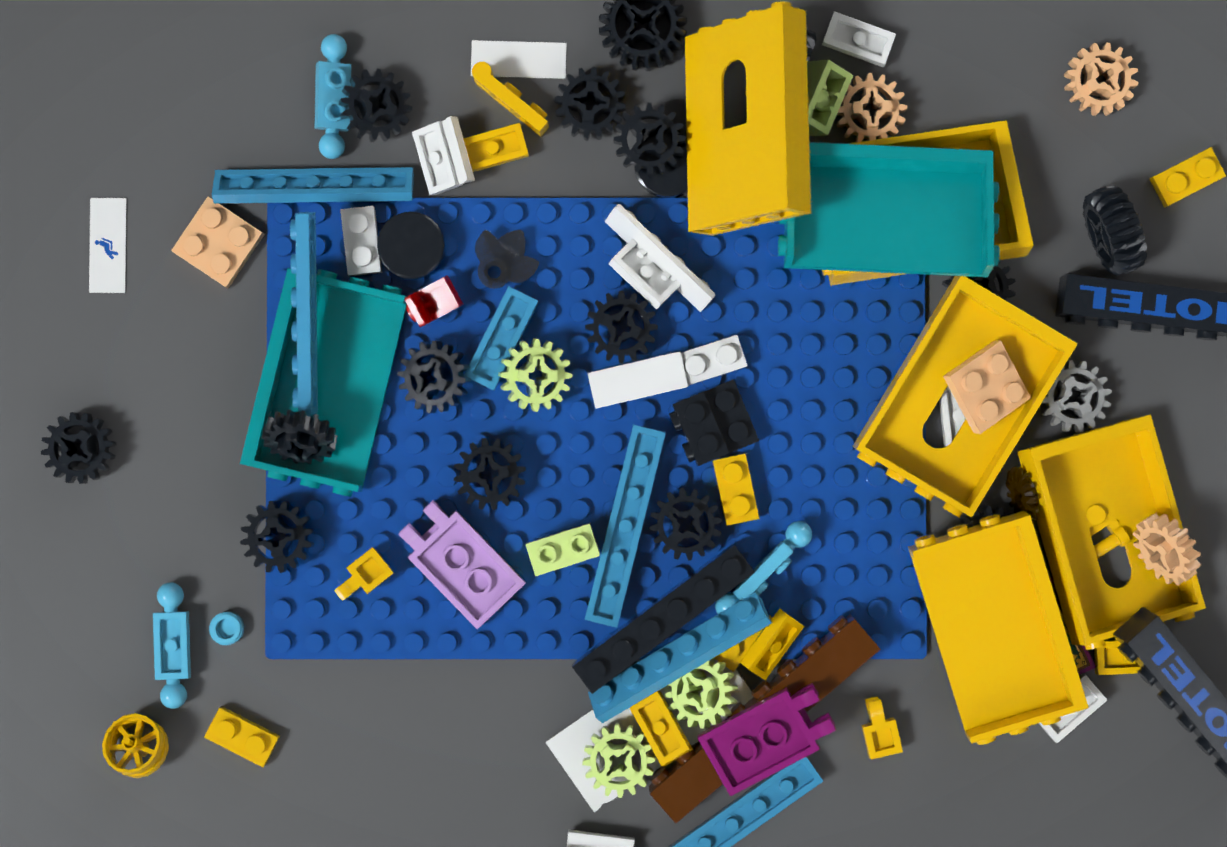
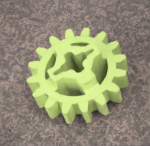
[498,338,572,412]
[665,657,738,729]
[582,723,655,798]

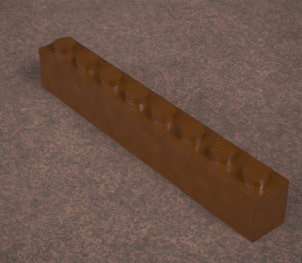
[649,614,881,824]

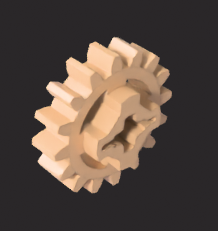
[1064,42,1139,116]
[836,73,907,143]
[1133,513,1201,585]

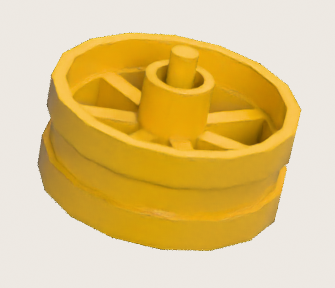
[102,713,169,778]

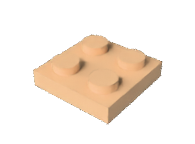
[171,197,265,288]
[943,341,1031,434]

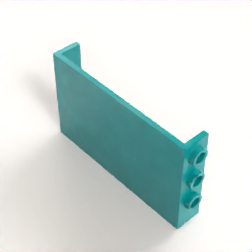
[778,142,1000,277]
[240,268,407,497]

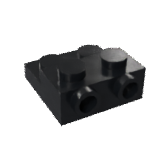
[669,379,759,466]

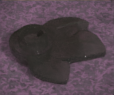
[475,230,539,289]

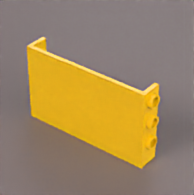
[908,511,1089,745]

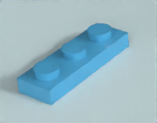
[464,286,539,391]

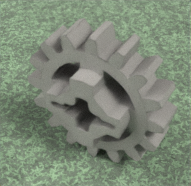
[1041,360,1112,432]

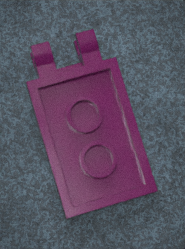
[697,683,836,797]

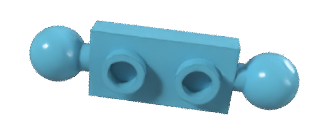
[314,34,351,159]
[715,521,812,614]
[153,582,191,709]

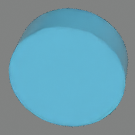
[209,611,245,645]

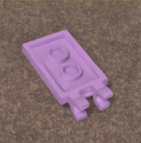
[399,500,526,629]

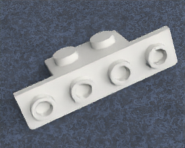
[605,204,715,312]

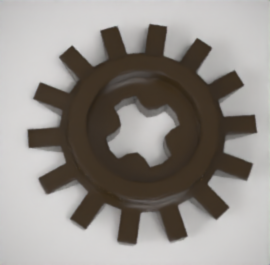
[1006,466,1039,524]

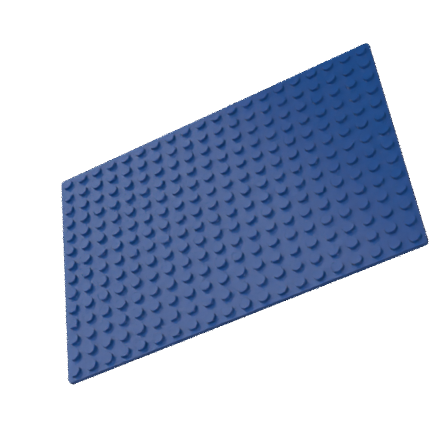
[265,198,927,659]

